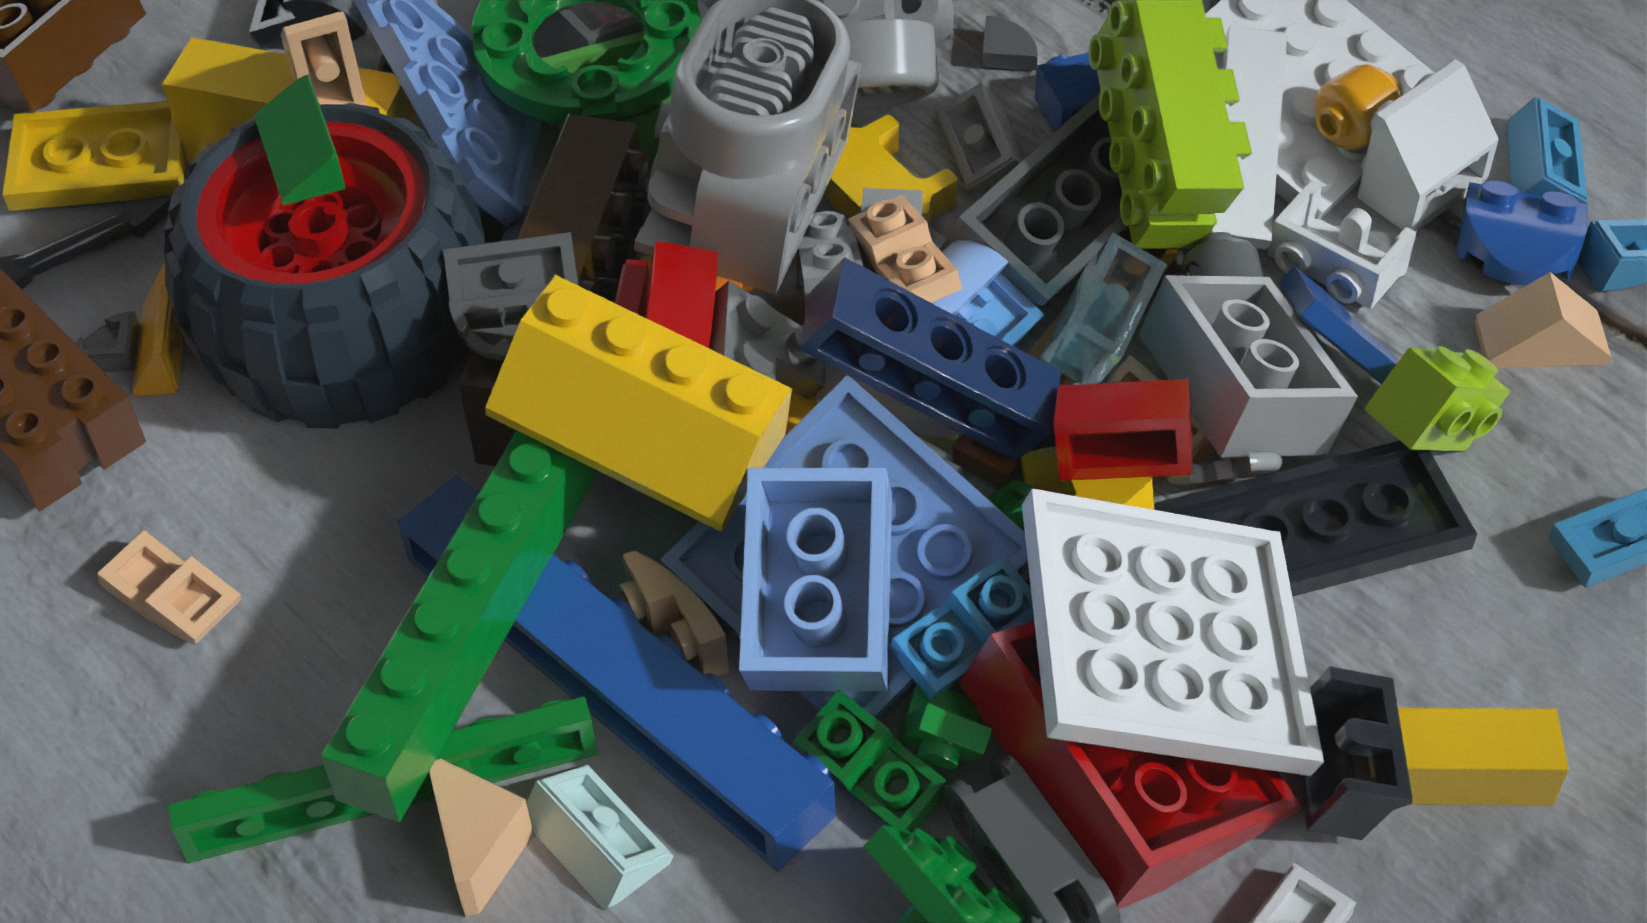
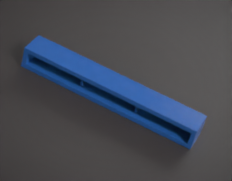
[397,475,835,872]

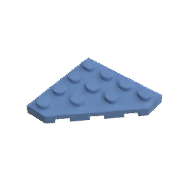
[354,0,542,228]

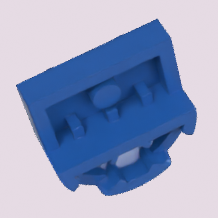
[1456,181,1588,286]

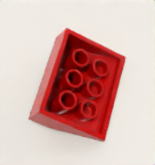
[959,621,1302,910]

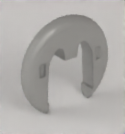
[1165,451,1282,485]

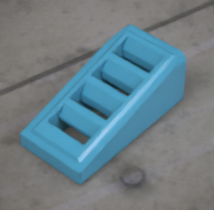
[1578,219,1647,292]

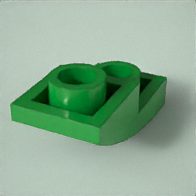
[793,689,949,832]

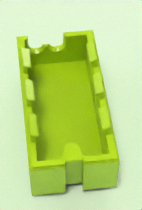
[1089,0,1252,249]

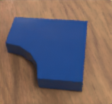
[1280,266,1399,385]

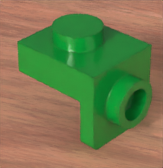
[896,683,992,769]

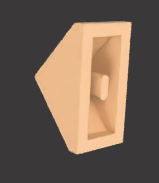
[1474,272,1611,369]
[429,759,534,917]

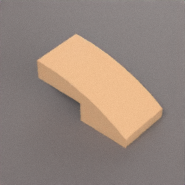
[97,530,241,645]

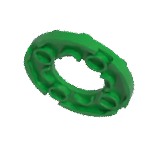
[472,0,702,125]

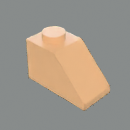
[281,11,367,106]

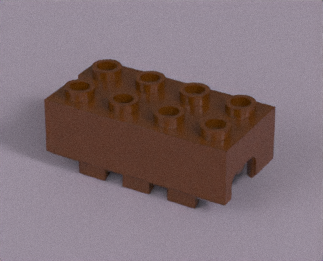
[0,268,146,512]

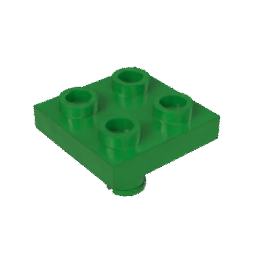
[863,825,1025,923]

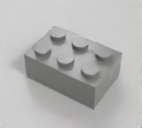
[1139,275,1358,458]

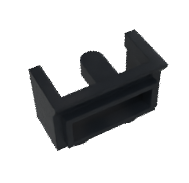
[1300,666,1413,840]

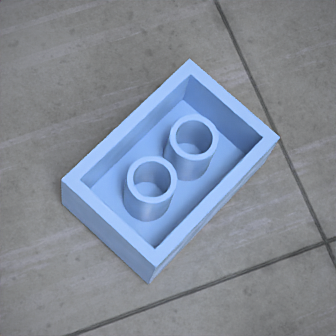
[739,468,892,692]

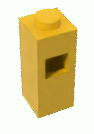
[1368,708,1569,806]

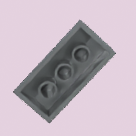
[940,93,1129,305]

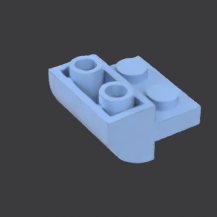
[933,239,1044,346]

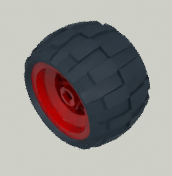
[164,103,485,429]

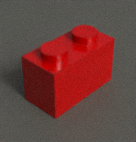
[1054,379,1193,481]

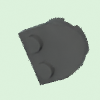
[443,232,579,361]

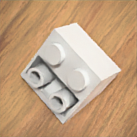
[1357,59,1499,232]

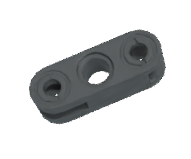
[943,754,1121,923]

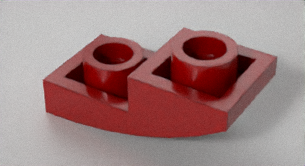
[645,240,718,348]

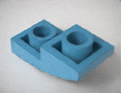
[888,555,1034,701]

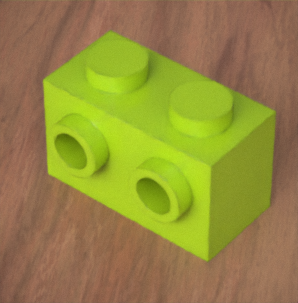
[1364,346,1511,451]

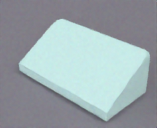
[526,765,674,909]

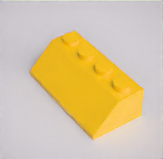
[485,275,792,532]

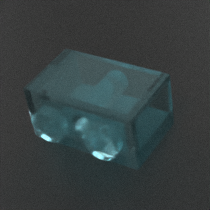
[1039,233,1167,384]

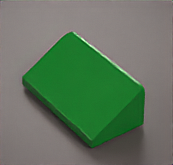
[254,74,346,206]

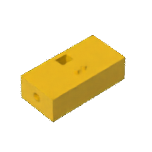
[162,37,417,165]

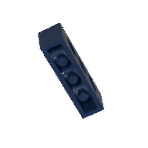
[799,257,1061,461]

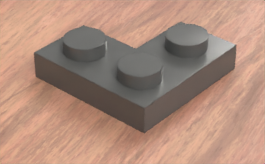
[709,281,825,399]

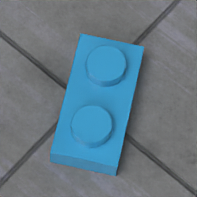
[1548,488,1647,588]

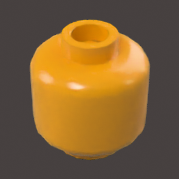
[1315,64,1403,150]

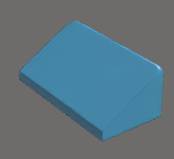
[1507,97,1588,204]

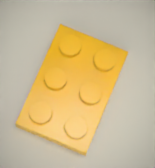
[3,101,186,211]

